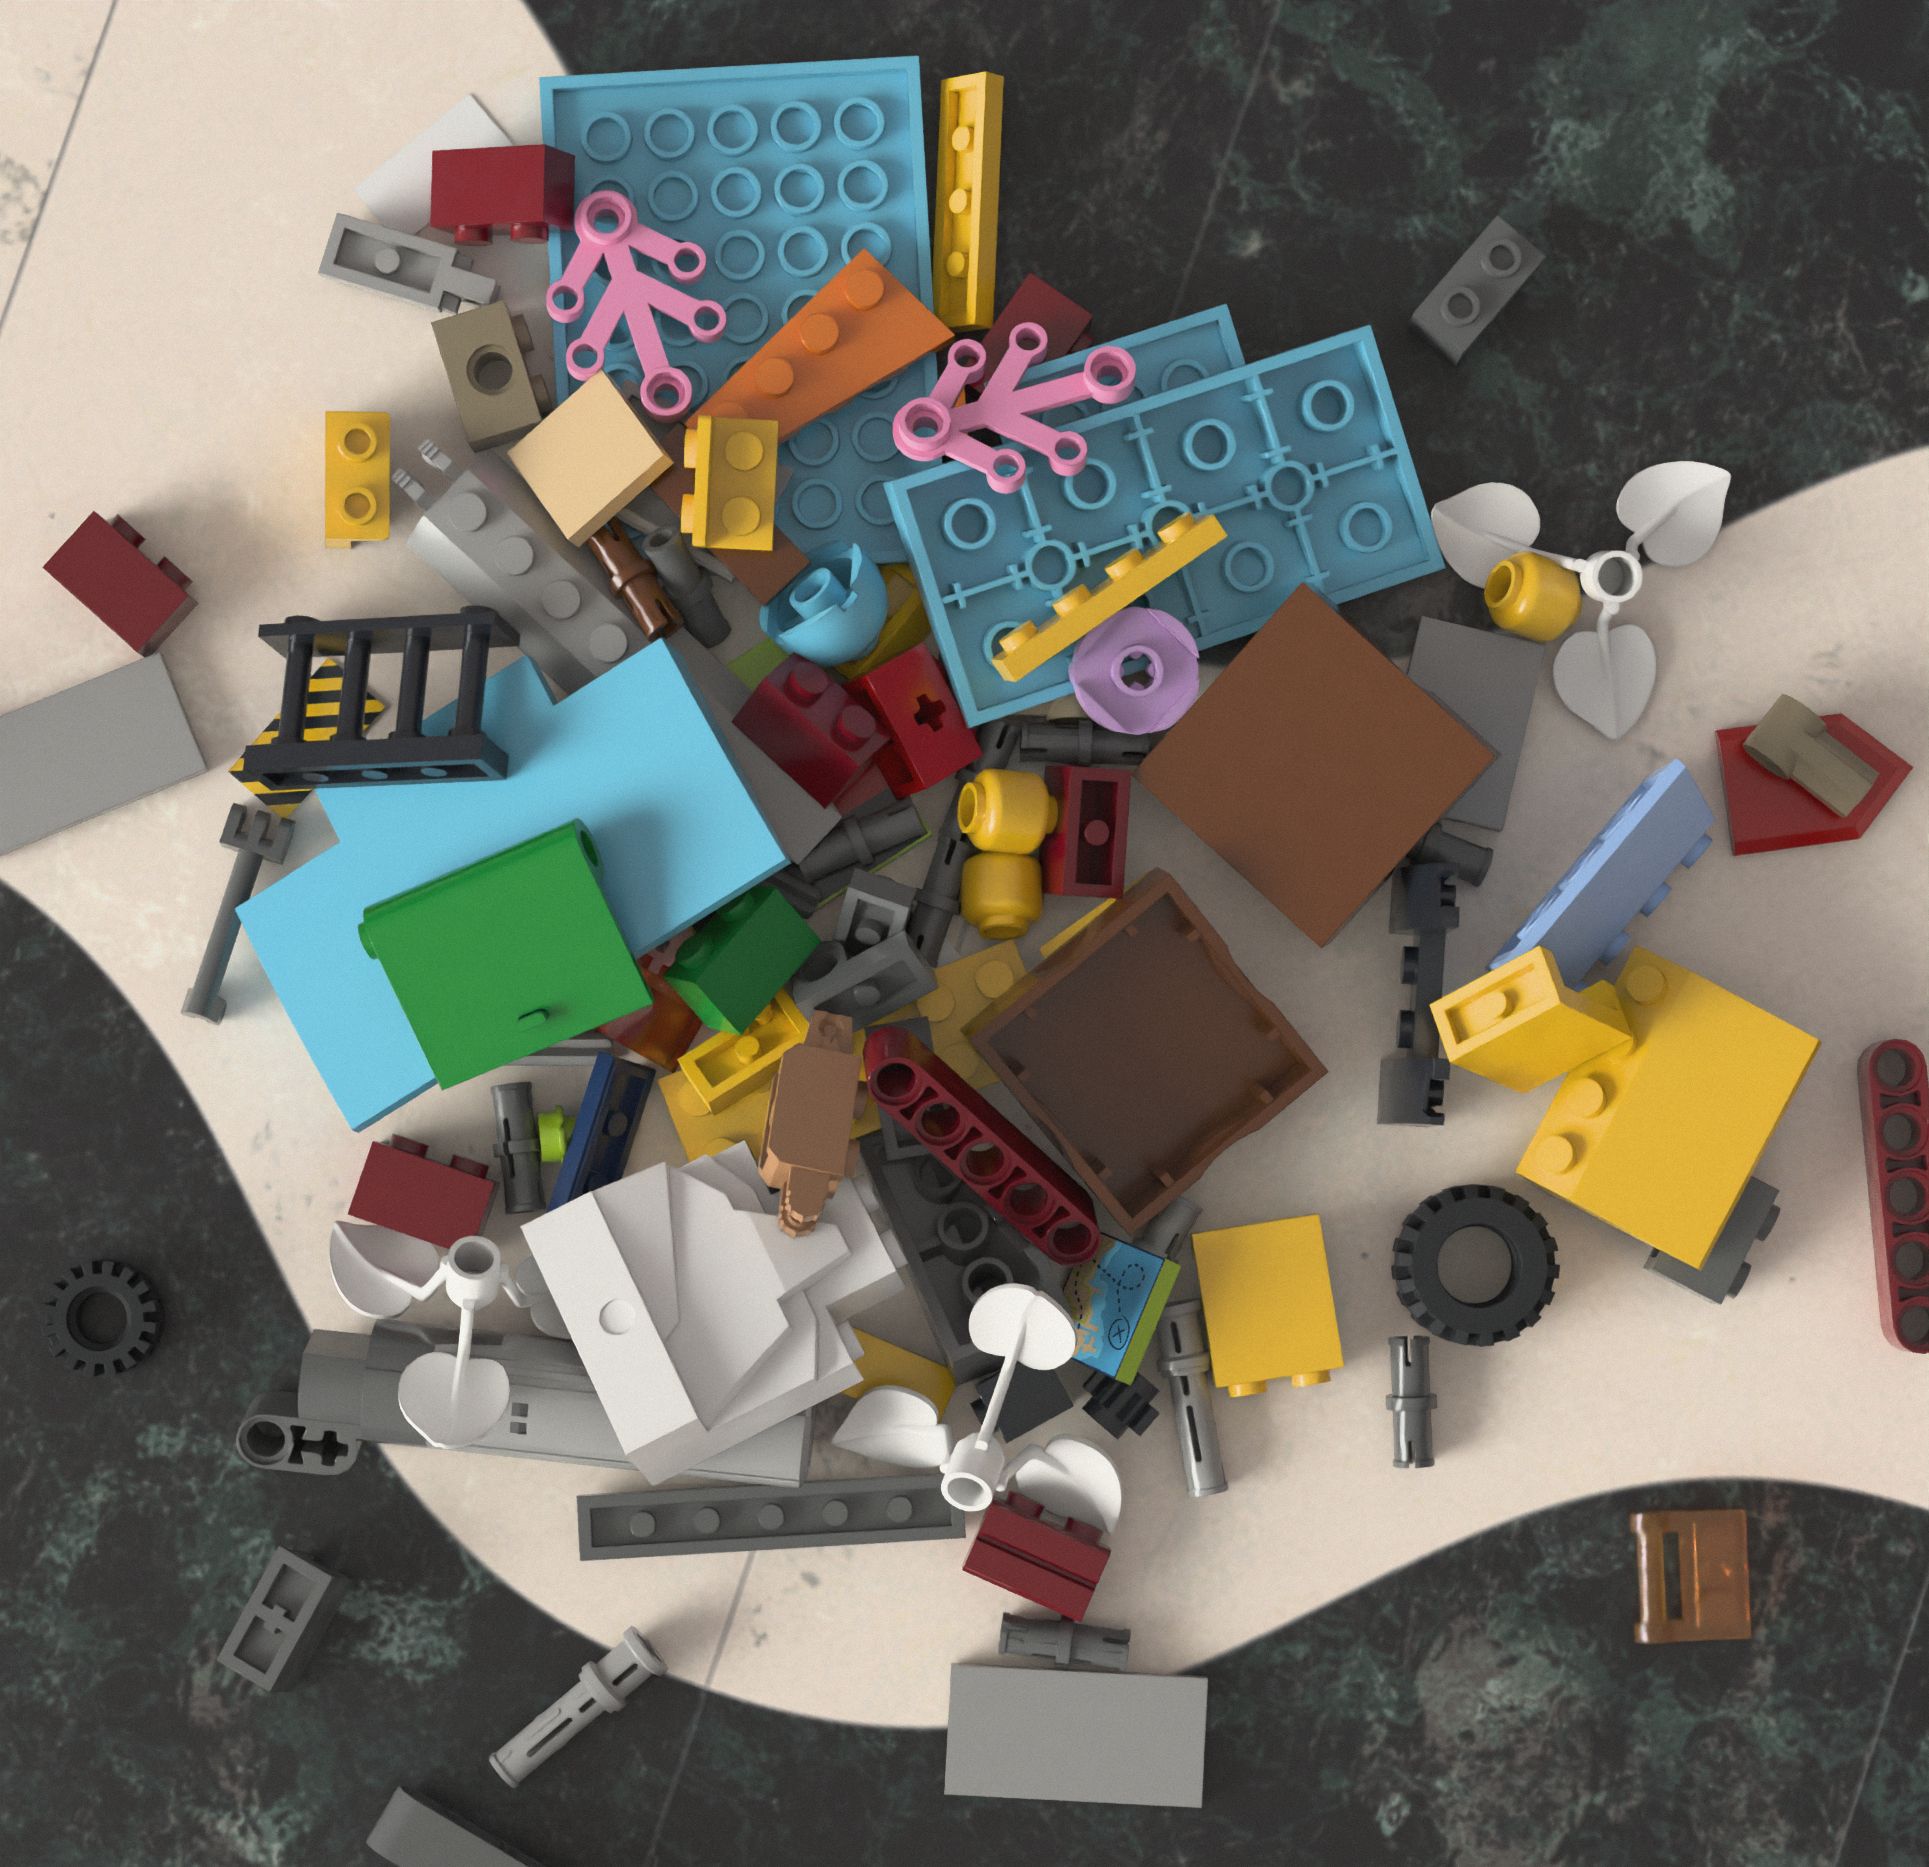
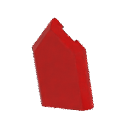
[1715,713,1913,856]

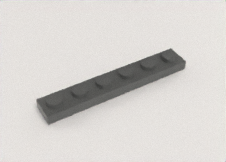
[576,1473,966,1561]

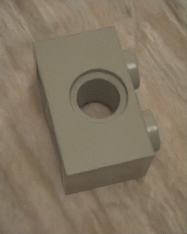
[431,300,553,453]

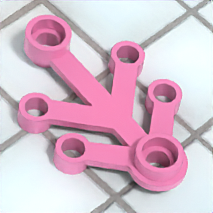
[546,190,726,423]
[892,322,1136,494]

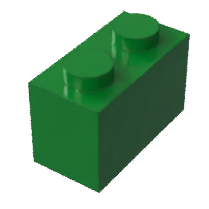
[662,885,821,1035]

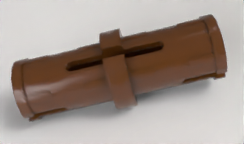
[585,517,684,643]

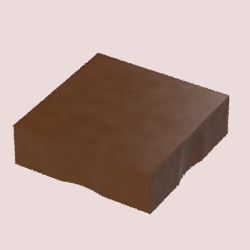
[1131,582,1502,948]
[959,867,1329,1236]

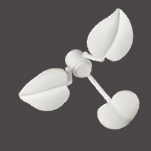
[1431,461,1731,740]
[330,1220,572,1449]
[832,1283,1123,1535]

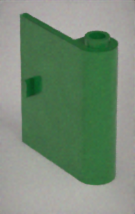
[358,818,655,1091]

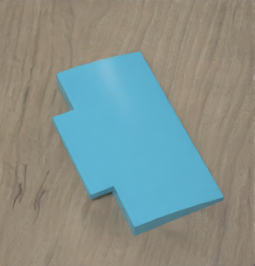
[883,304,1445,728]
[235,637,791,1133]

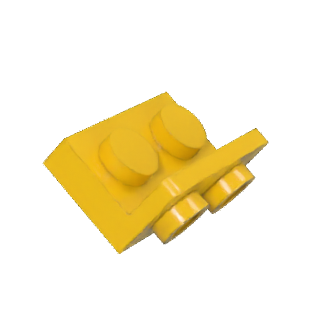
[325,411,390,549]
[681,415,780,551]

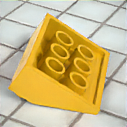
[1515,945,1822,1271]

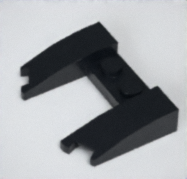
[1377,862,1460,1127]

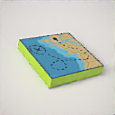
[1062,1231,1181,1386]

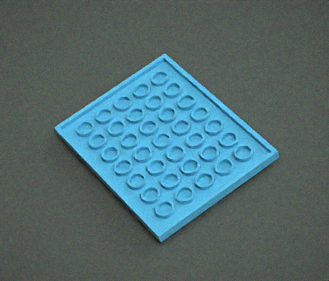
[539,56,942,579]

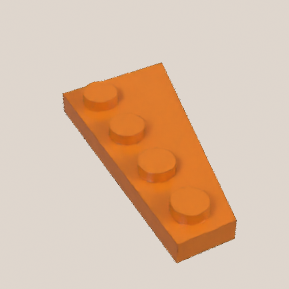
[684,248,955,445]

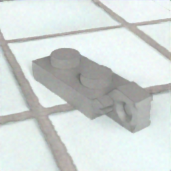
[318,213,501,314]

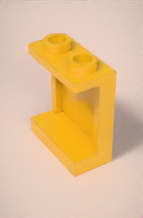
[1430,945,1632,1094]
[1189,1214,1344,1397]

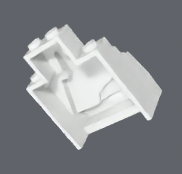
[520,1140,908,1486]

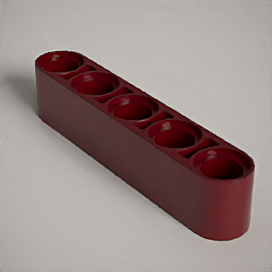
[862,1026,1102,1267]
[1857,1039,1929,1354]

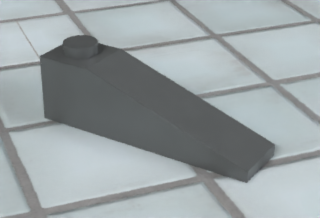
[855,1128,1073,1387]

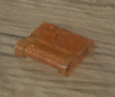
[1630,1508,1751,1644]

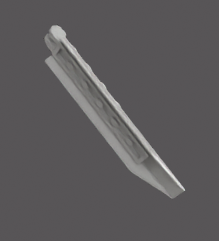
[390,438,842,865]

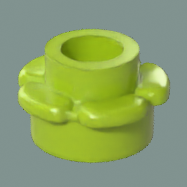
[537,1105,577,1166]

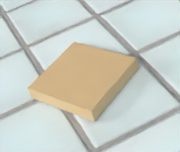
[507,369,674,547]

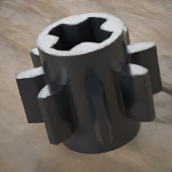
[1082,1370,1160,1440]

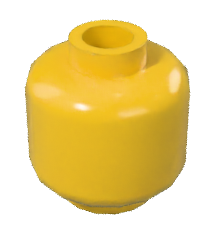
[1484,551,1582,642]
[958,768,1058,854]
[960,850,1044,940]

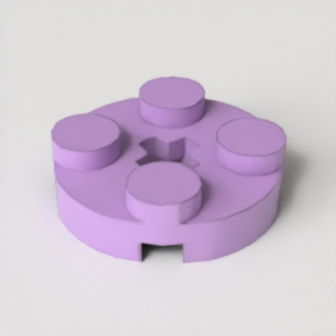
[1068,606,1200,735]

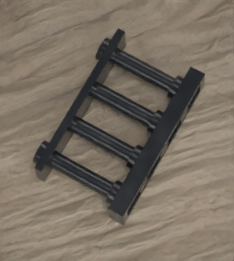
[243,605,520,791]

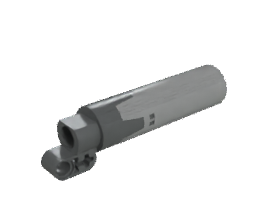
[236,1319,817,1488]

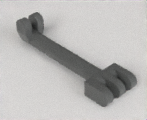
[180,803,296,1026]

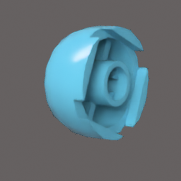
[759,540,890,668]

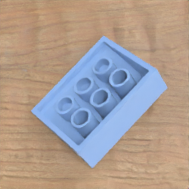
[1485,758,1716,992]

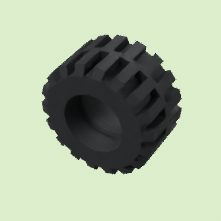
[1391,1184,1560,1347]

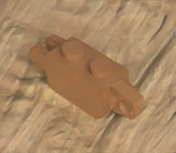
[757,1010,868,1239]

